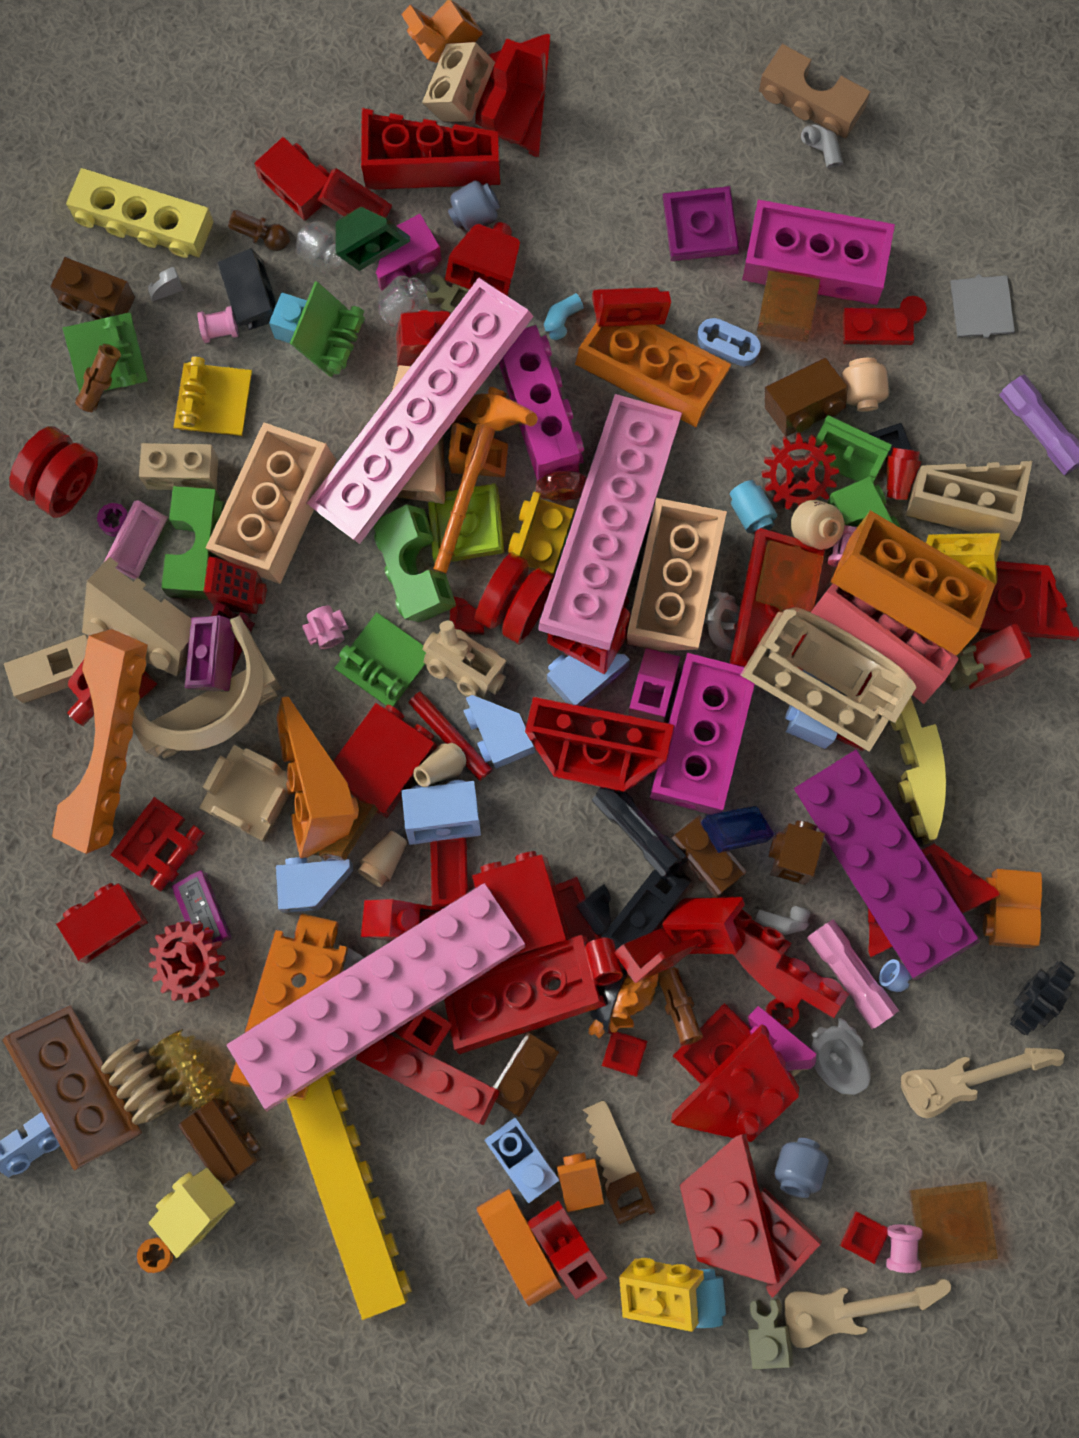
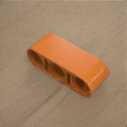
[476,1189,562,1307]

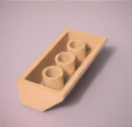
[206,422,336,584]
[627,498,727,651]

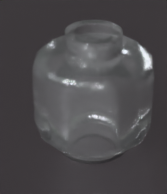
[296,220,344,272]
[378,275,429,327]

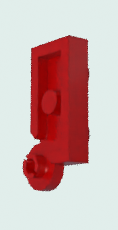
[843,296,927,345]

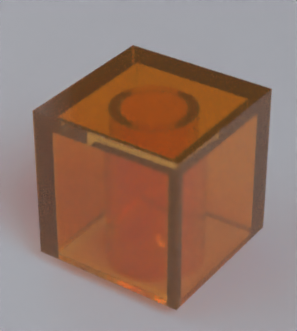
[756,270,820,343]

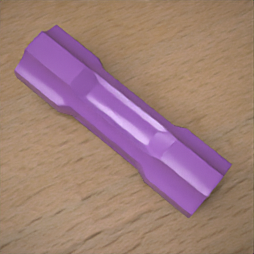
[999,374,1079,476]

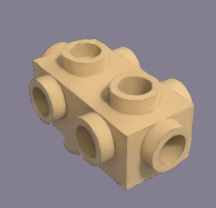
[422,621,506,699]

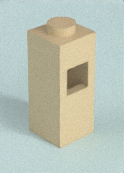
[4,634,88,703]

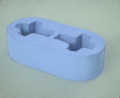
[697,318,761,366]

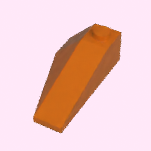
[276,697,359,858]

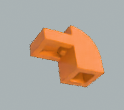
[401,0,483,63]

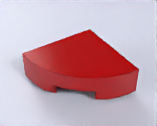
[449,596,484,635]

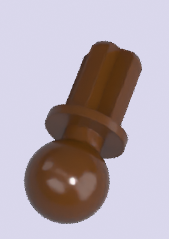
[228,210,290,251]

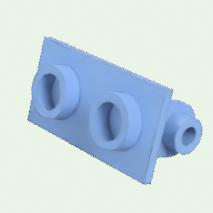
[0,1112,60,1178]

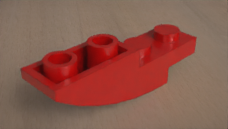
[733,909,850,1018]

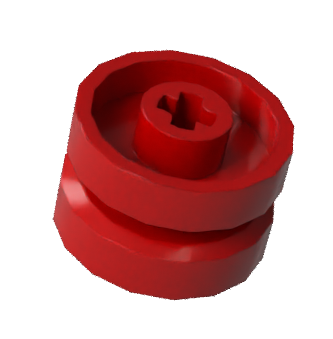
[9,426,98,518]
[474,552,555,645]

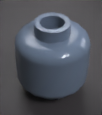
[448,180,501,231]
[775,1138,828,1198]

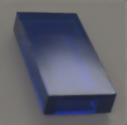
[700,806,774,853]

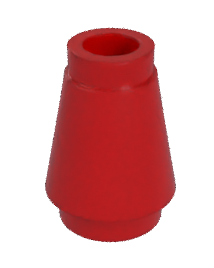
[886,447,922,500]

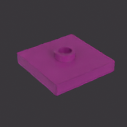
[662,186,739,262]

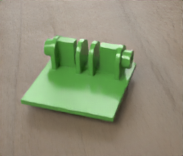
[290,281,365,377]
[62,312,148,393]
[334,613,426,707]

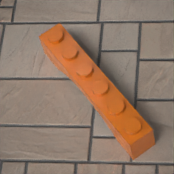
[52,629,148,854]

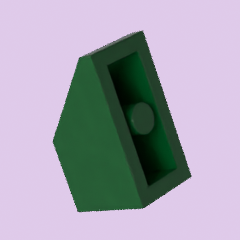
[335,207,410,271]

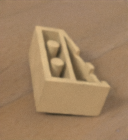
[906,461,1032,542]
[82,557,191,676]

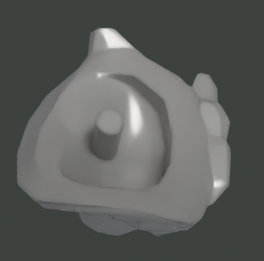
[704,591,740,651]
[811,1018,871,1095]

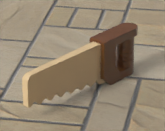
[583,1101,656,1225]

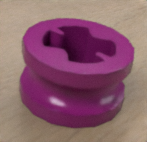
[97,503,128,537]

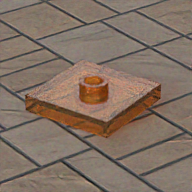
[909,1181,998,1268]

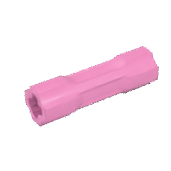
[807,919,899,1029]

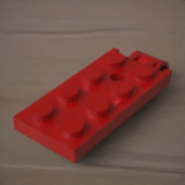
[444,935,623,1055]

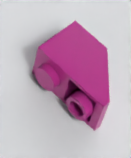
[376,214,442,291]
[628,648,680,723]

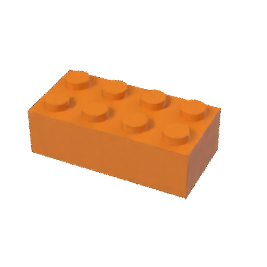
[831,510,995,656]

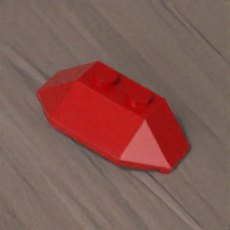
[525,697,675,792]

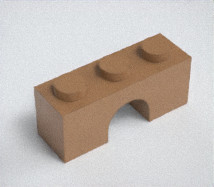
[759,44,871,139]

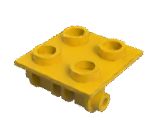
[173,357,252,436]

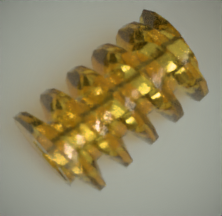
[149,1029,226,1115]

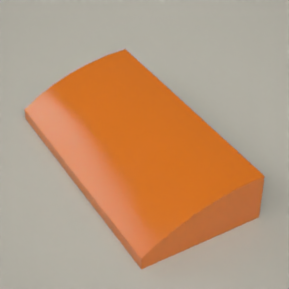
[575,322,732,427]

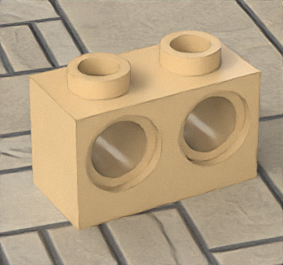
[422,42,495,122]
[139,443,218,490]

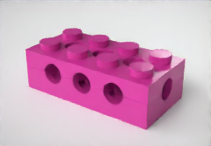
[742,199,895,305]
[498,325,584,488]
[650,653,755,817]

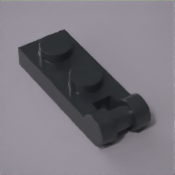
[601,870,692,950]

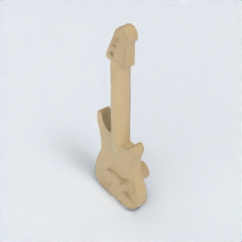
[901,1048,1065,1118]
[784,1279,951,1348]

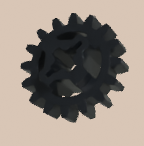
[1010,961,1075,1035]

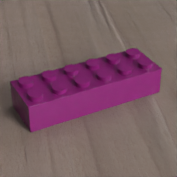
[793,749,980,981]

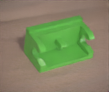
[815,415,892,482]

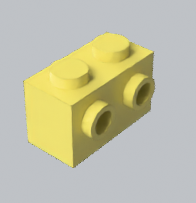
[149,1168,236,1258]

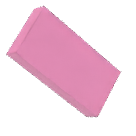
[104,500,168,579]

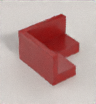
[481,38,546,145]

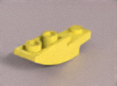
[890,697,946,845]

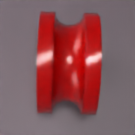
[765,998,799,1030]

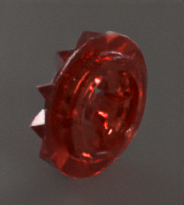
[535,471,587,502]

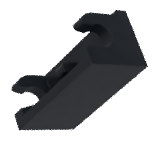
[217,248,277,330]

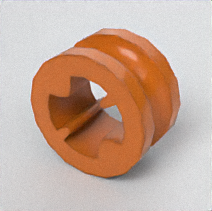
[137,1237,174,1273]

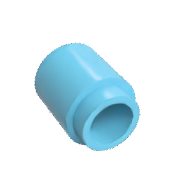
[730,480,778,533]
[696,1269,726,1328]

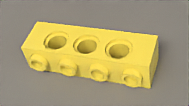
[66,168,214,258]

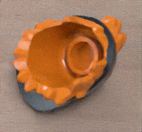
[588,968,659,1039]

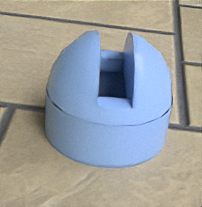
[879,959,912,992]

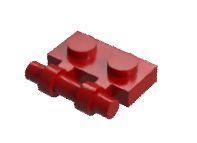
[110,797,205,892]

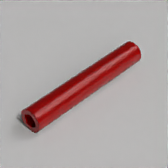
[408,691,493,781]

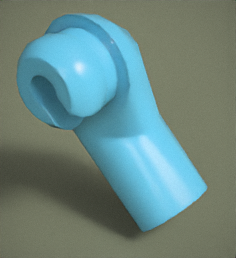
[544,294,584,340]

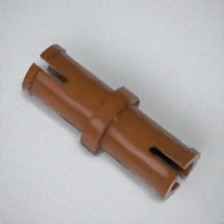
[75,344,121,412]
[658,967,703,1045]

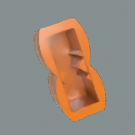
[983,869,1042,949]

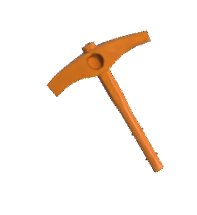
[433,387,538,574]

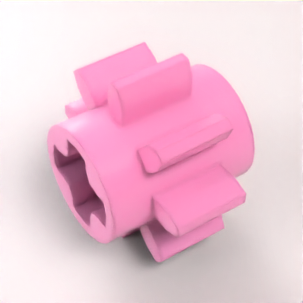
[302,605,349,649]

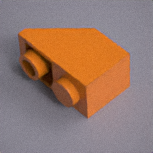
[557,1152,604,1212]

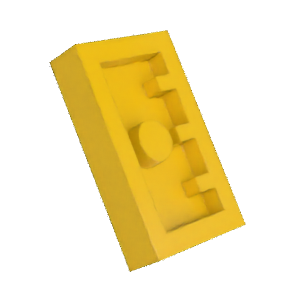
[508,492,574,574]
[926,533,1001,585]
[619,1258,704,1332]

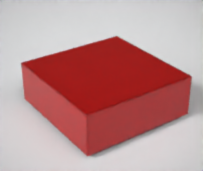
[601,1031,648,1077]
[839,1211,888,1264]

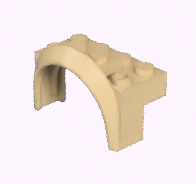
[741,607,917,752]
[132,616,282,759]

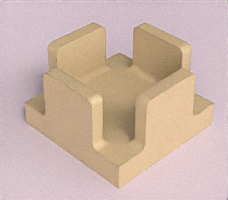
[199,745,290,842]

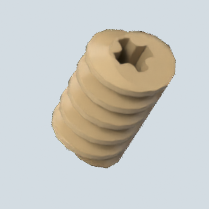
[101,1039,178,1125]

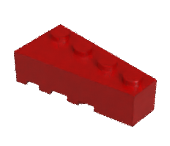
[361,108,501,190]

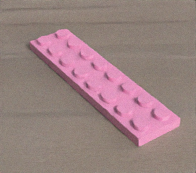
[307,278,534,544]
[538,394,682,650]
[226,883,525,1112]

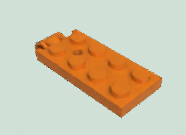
[230,913,348,1101]

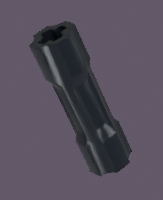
[592,788,688,880]

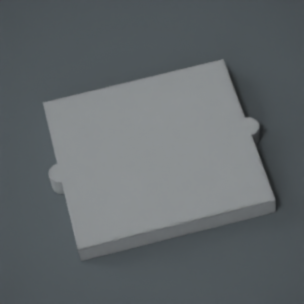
[950,275,1015,339]

